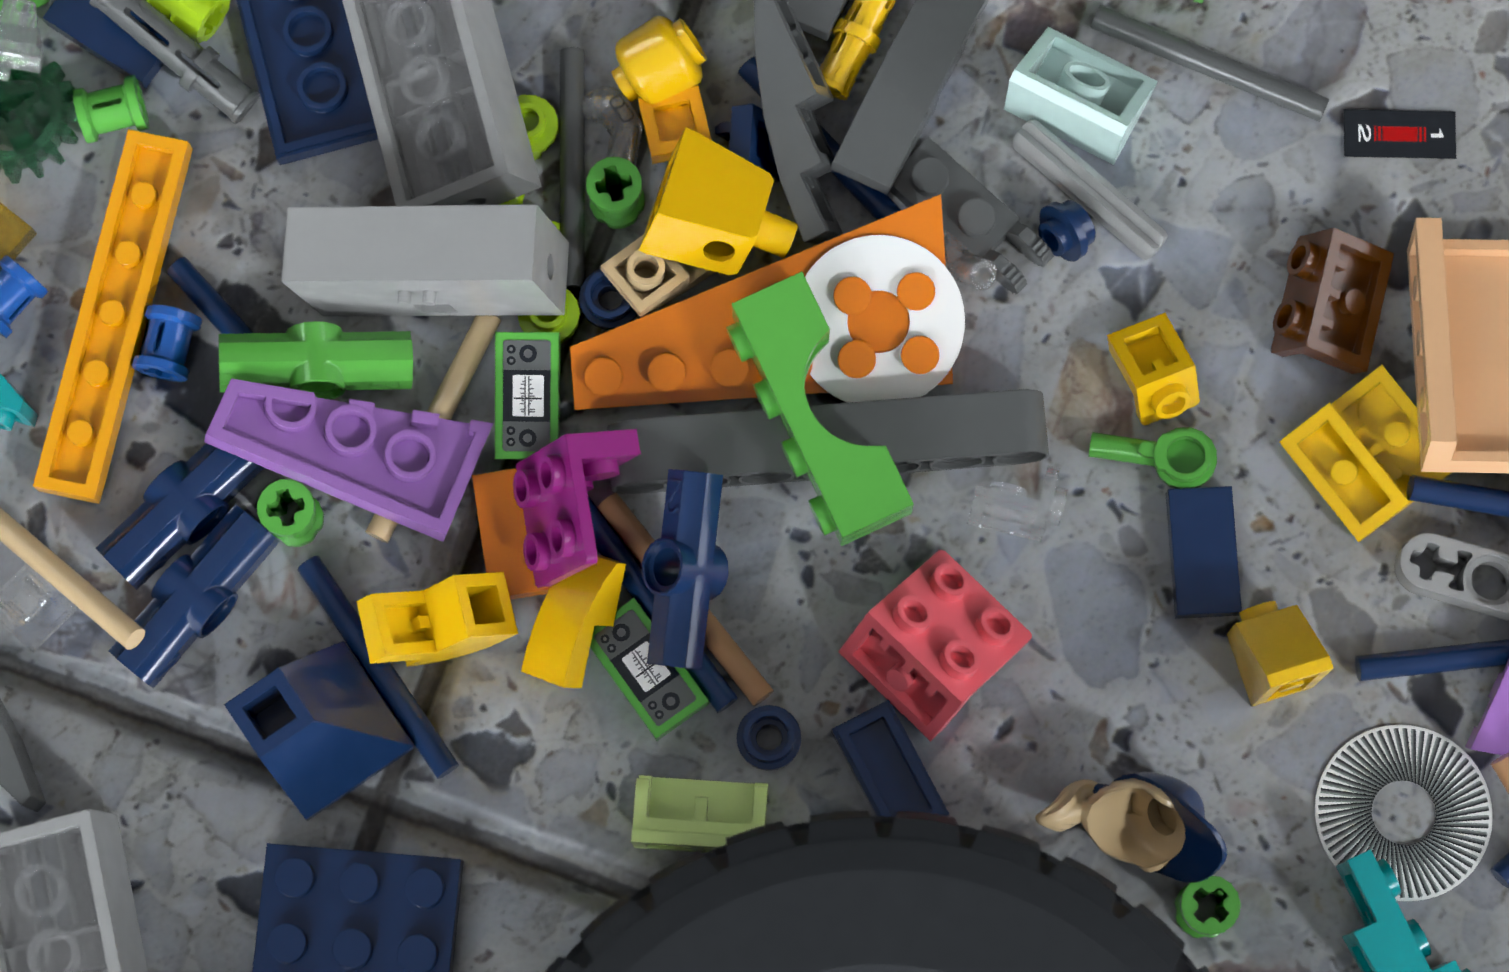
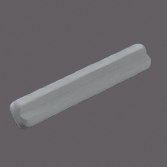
[1012,119,1168,260]

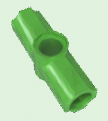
[218,321,413,400]

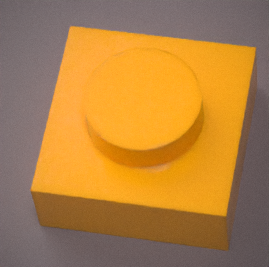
[638,85,711,164]

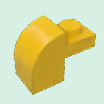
[356,572,518,667]

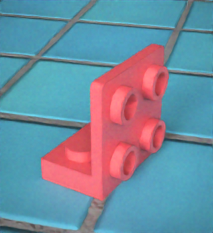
[838,550,1032,742]

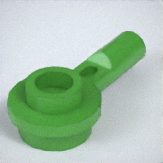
[1088,427,1217,489]

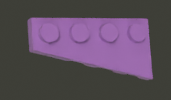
[204,378,493,542]

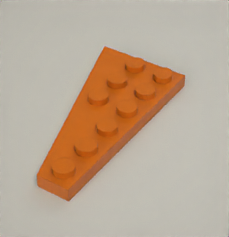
[570,194,953,410]

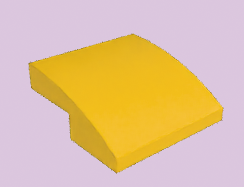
[1279,365,1453,542]

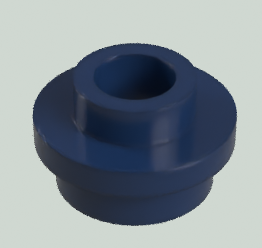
[1038,200,1096,262]
[579,269,638,330]
[737,705,801,771]

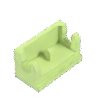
[631,775,768,853]

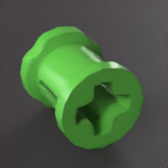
[73,75,149,144]
[586,157,645,229]
[257,479,324,547]
[1174,876,1241,938]

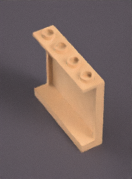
[1407,218,1509,473]

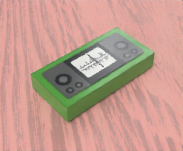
[495,332,561,459]
[590,598,709,741]

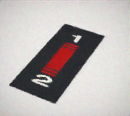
[1344,109,1456,159]

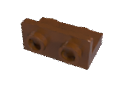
[1271,227,1394,374]

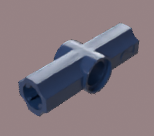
[96,443,264,590]
[642,469,729,670]
[108,504,280,688]

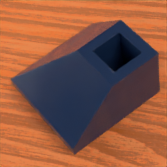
[224,641,415,821]

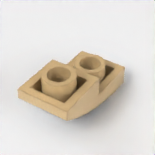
[601,234,715,317]

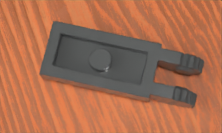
[890,137,1054,295]

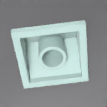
[1004,27,1158,165]

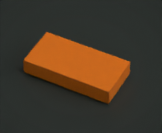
[472,468,550,600]

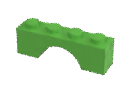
[726,272,914,546]

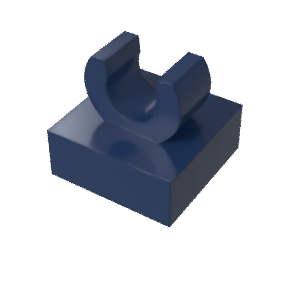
[714,103,780,182]

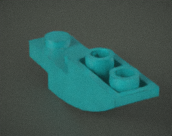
[1336,849,1471,972]

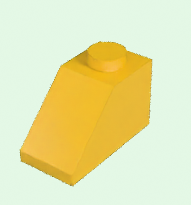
[1227,601,1334,707]

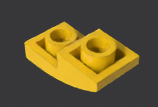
[521,554,626,688]

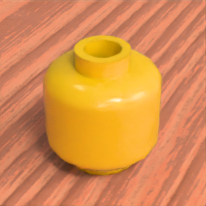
[611,16,707,104]

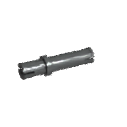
[89,0,260,124]

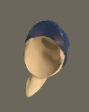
[1035,772,1227,883]

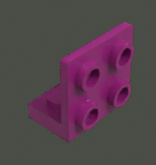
[513,429,641,588]

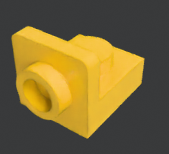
[1107,313,1200,425]

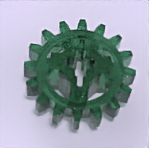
[0,46,79,184]

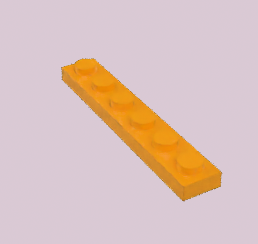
[33,129,193,504]

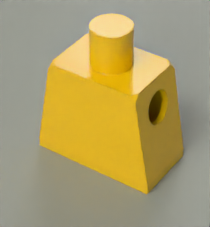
[638,127,798,275]

